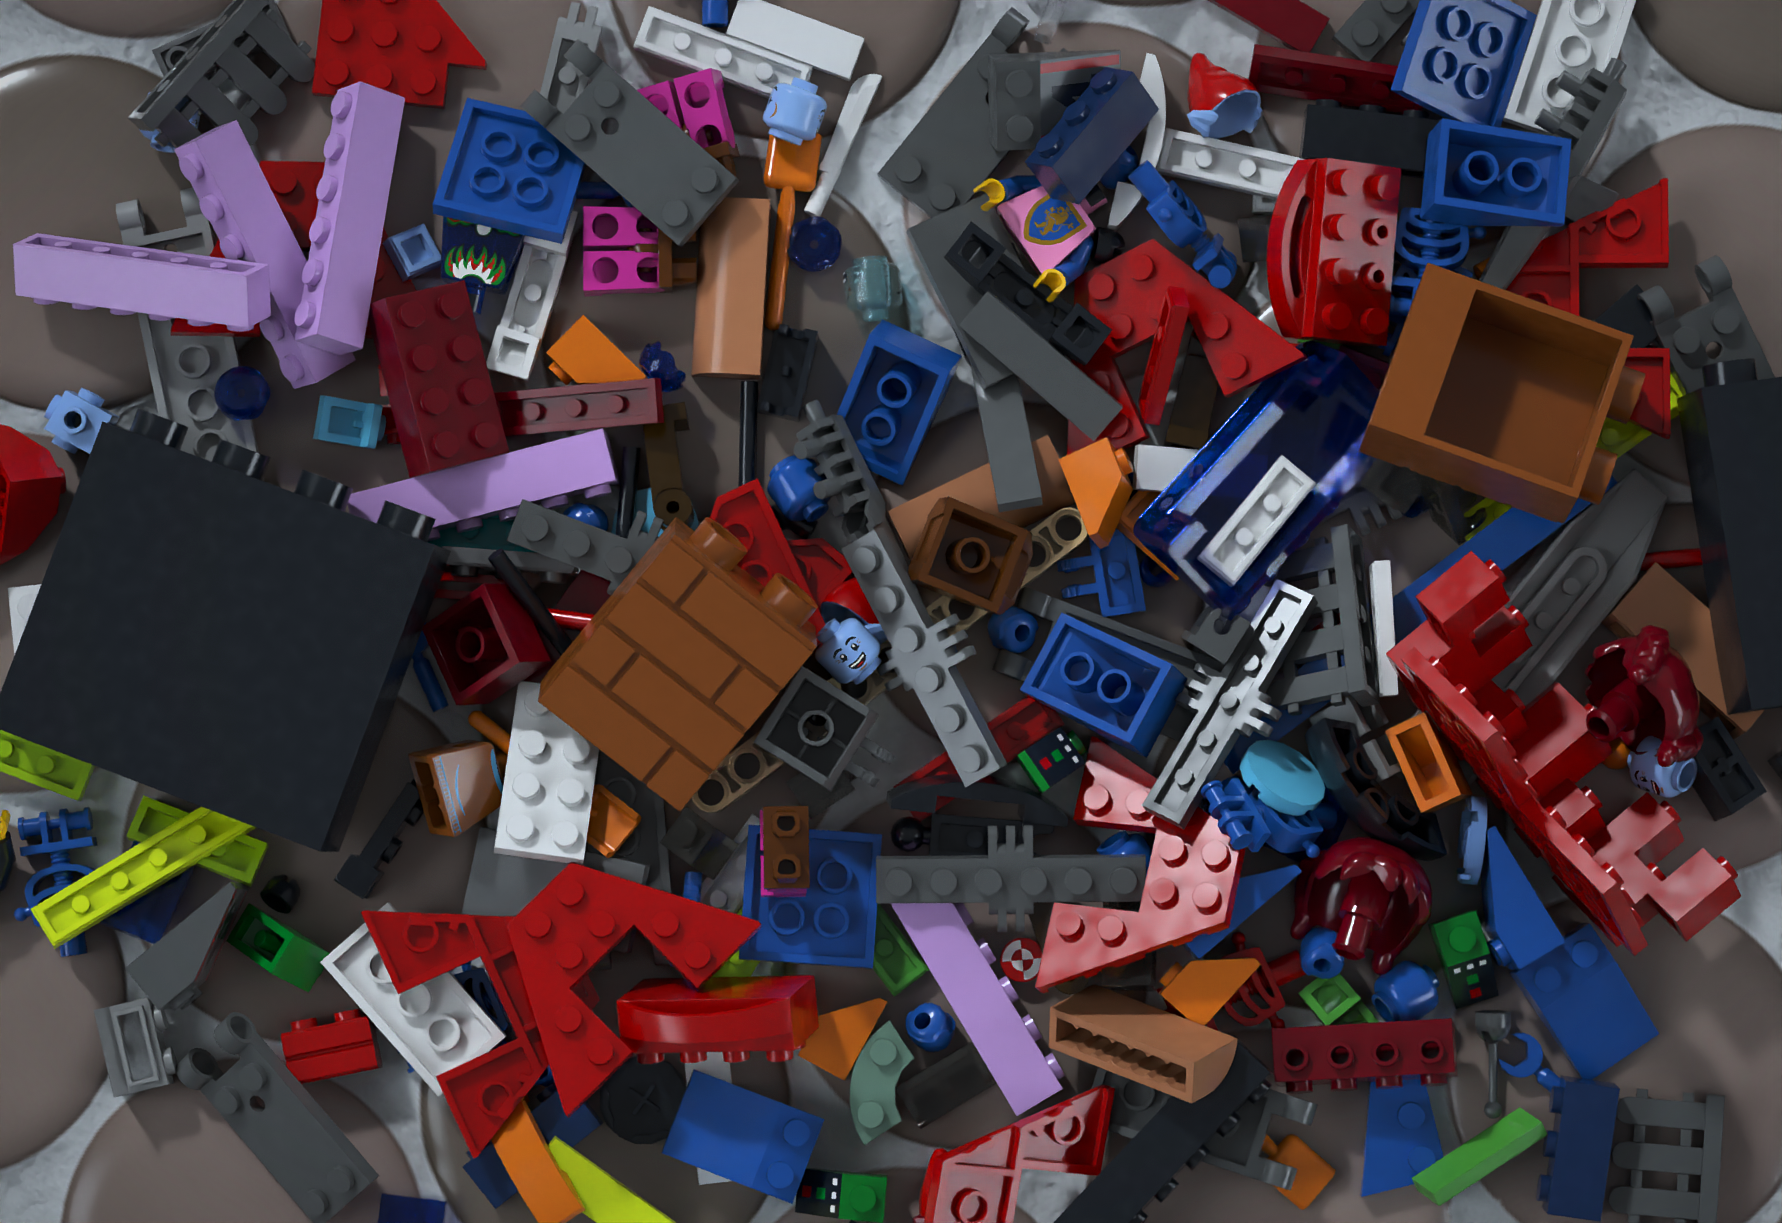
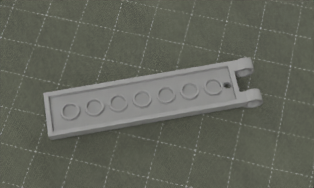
[116,187,265,481]

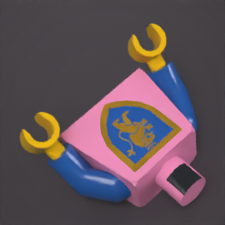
[973,175,1107,302]

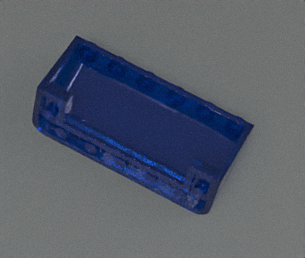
[1133,340,1380,621]

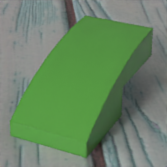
[1298,973,1379,1025]

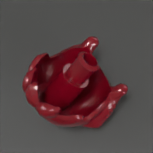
[1585,625,1704,767]
[1290,837,1432,976]

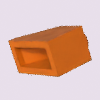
[546,315,648,386]
[1058,437,1134,549]
[1385,712,1473,813]
[1158,958,1261,1026]
[798,997,888,1081]

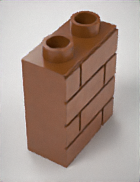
[1358,263,1645,524]
[538,517,818,812]

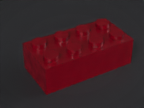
[368,280,509,478]

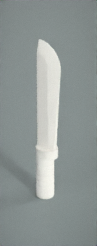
[804,74,882,218]

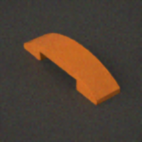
[491,1094,585,1223]

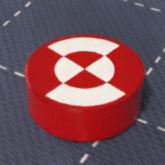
[1000,938,1042,982]

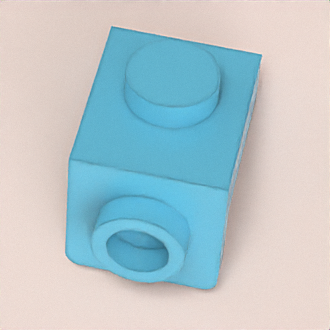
[313,395,386,449]

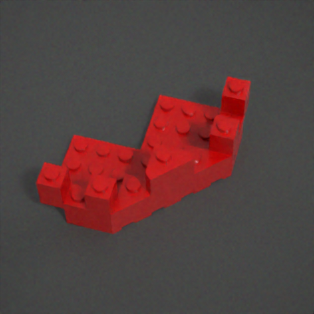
[1386,551,1741,956]

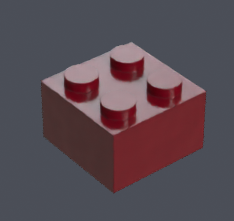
[422,584,551,705]

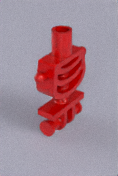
[1156,932,1306,1031]

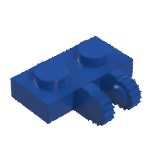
[1057,528,1146,618]

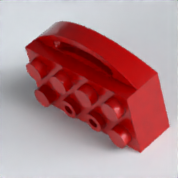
[1267,158,1401,346]
[616,975,819,1064]

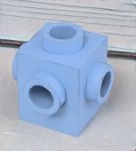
[44,387,119,454]

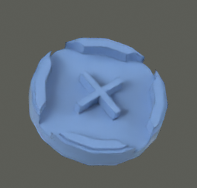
[1457,796,1487,885]

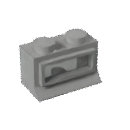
[94,997,177,1097]

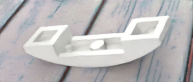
[1107,53,1166,231]
[486,210,579,381]

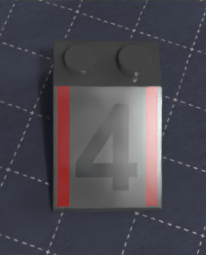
[988,50,1121,151]
[125,882,248,1011]

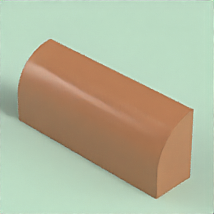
[691,197,771,380]
[888,435,1075,562]
[1601,562,1764,739]
[1049,984,1238,1103]

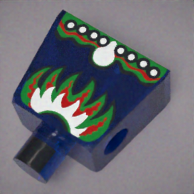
[441,216,525,315]

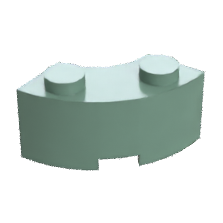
[850,1020,914,1146]

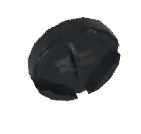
[600,1056,686,1144]

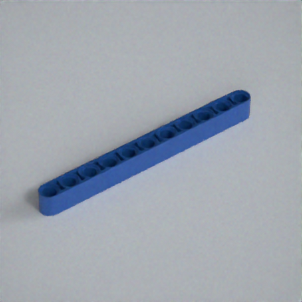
[1224,475,1618,774]

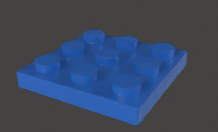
[1391,0,1537,127]
[433,98,586,244]
[739,825,882,969]

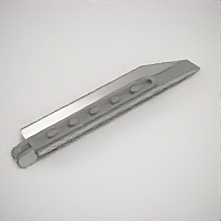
[1395,469,1668,786]

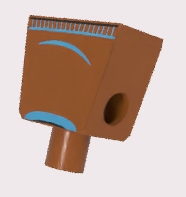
[408,740,508,837]

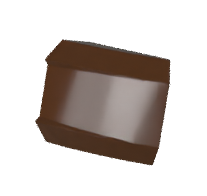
[908,496,1033,615]

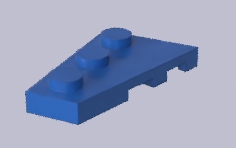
[1360,1079,1444,1197]

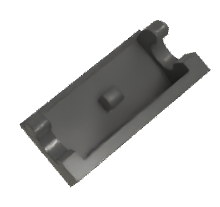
[1181,605,1251,665]

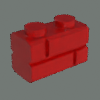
[281,1008,383,1084]

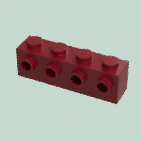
[1272,1018,1458,1094]

